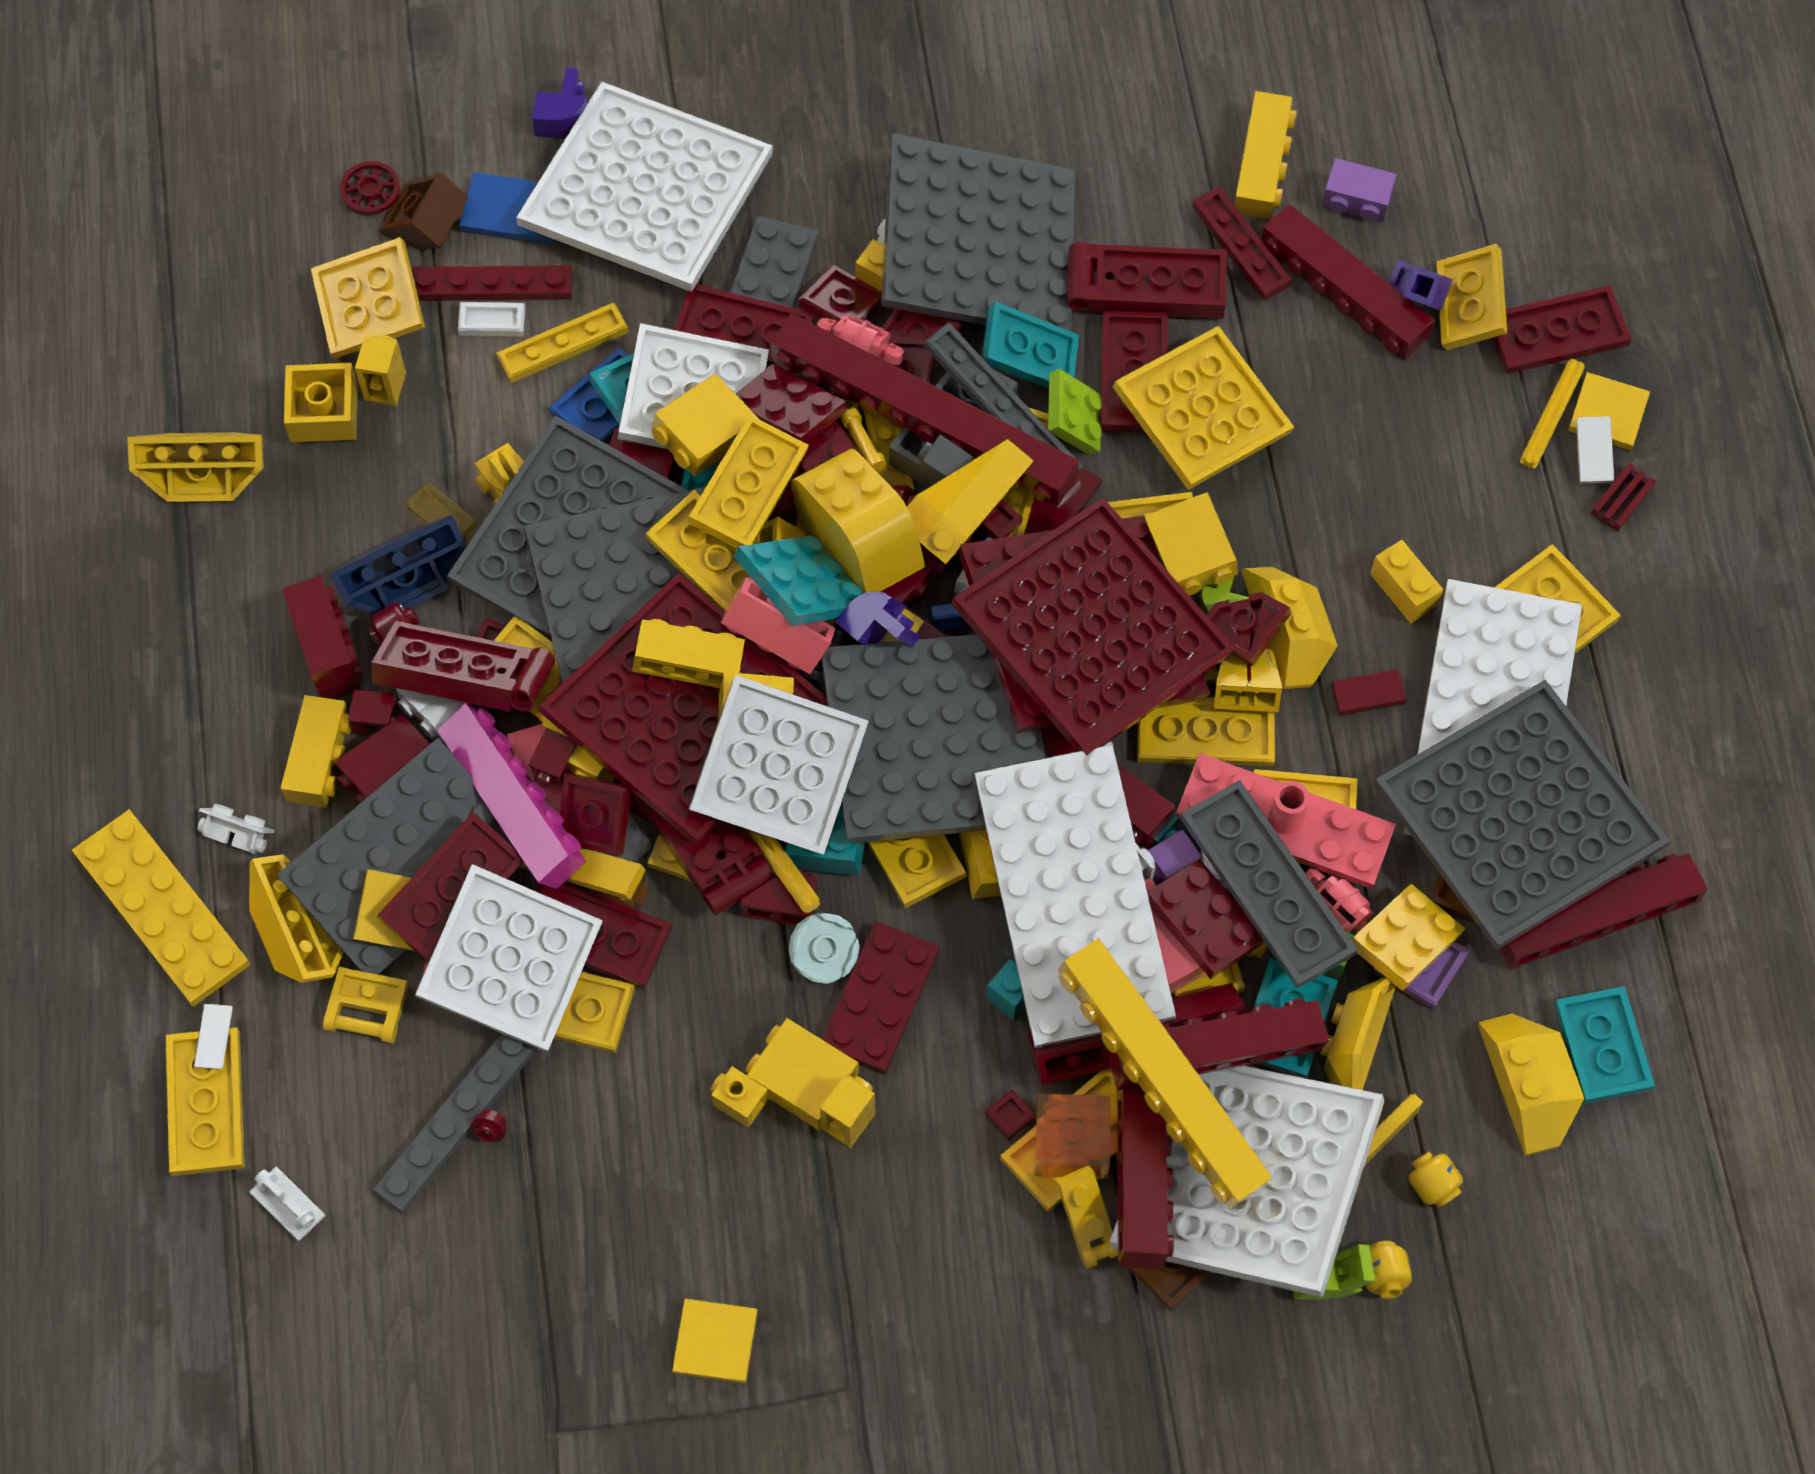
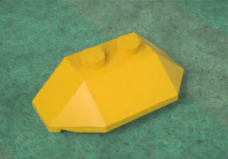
[127,432,264,502]
[1241,567,1338,689]
[249,854,344,983]
[1320,977,1396,1090]
[1478,1013,1584,1156]

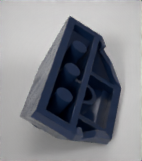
[329,514,467,614]

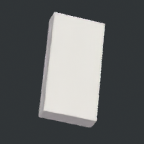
[458,302,526,337]
[1576,416,1614,484]

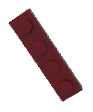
[1192,187,1291,301]

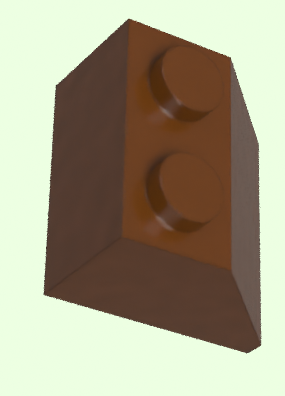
[378,172,469,251]

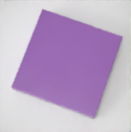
[1373,941,1470,1010]

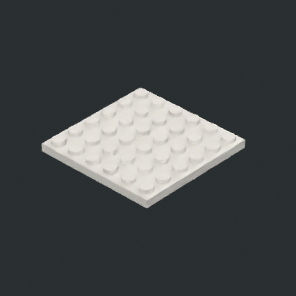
[517,82,773,292]
[1110,1066,1384,1297]

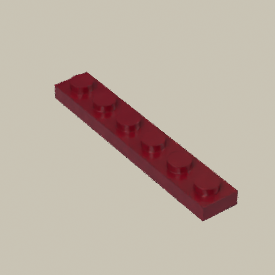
[411,265,573,301]

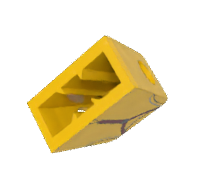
[1214,649,1282,712]

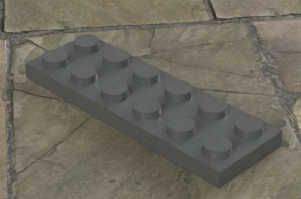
[1180,780,1358,989]

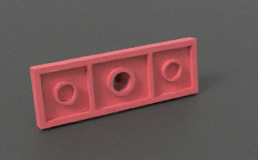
[1176,753,1396,889]

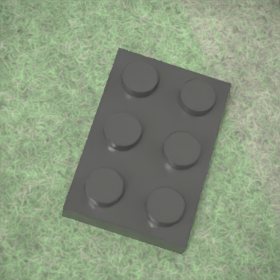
[731,216,819,308]

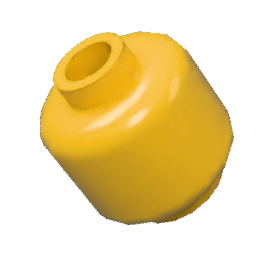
[1408,1151,1463,1208]
[1366,1241,1412,1299]

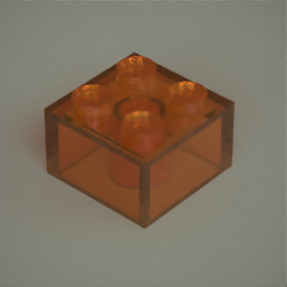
[1034,1094,1110,1179]

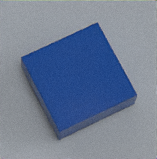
[931,604,966,631]

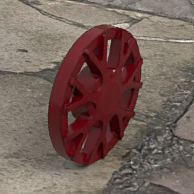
[340,161,400,215]

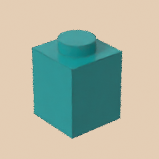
[986,960,1025,1020]

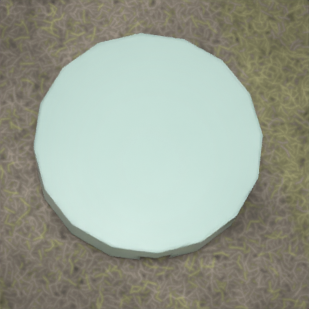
[789,912,859,984]

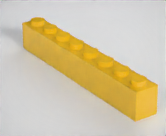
[1057,938,1273,1210]

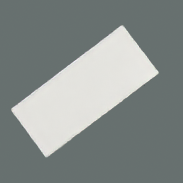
[194,1004,233,1069]

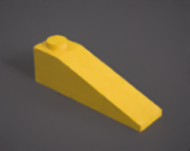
[907,439,1033,565]

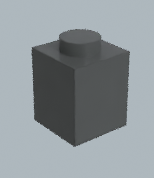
[916,435,973,484]

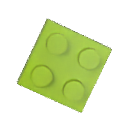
[1048,369,1102,455]

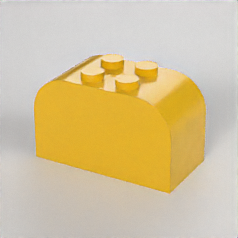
[791,449,925,593]

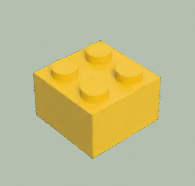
[284,363,357,442]

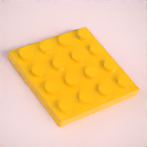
[1113,326,1294,490]

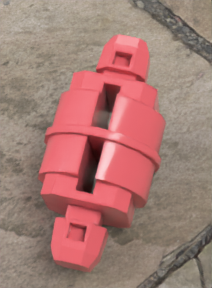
[817,315,905,366]
[1305,868,1375,935]

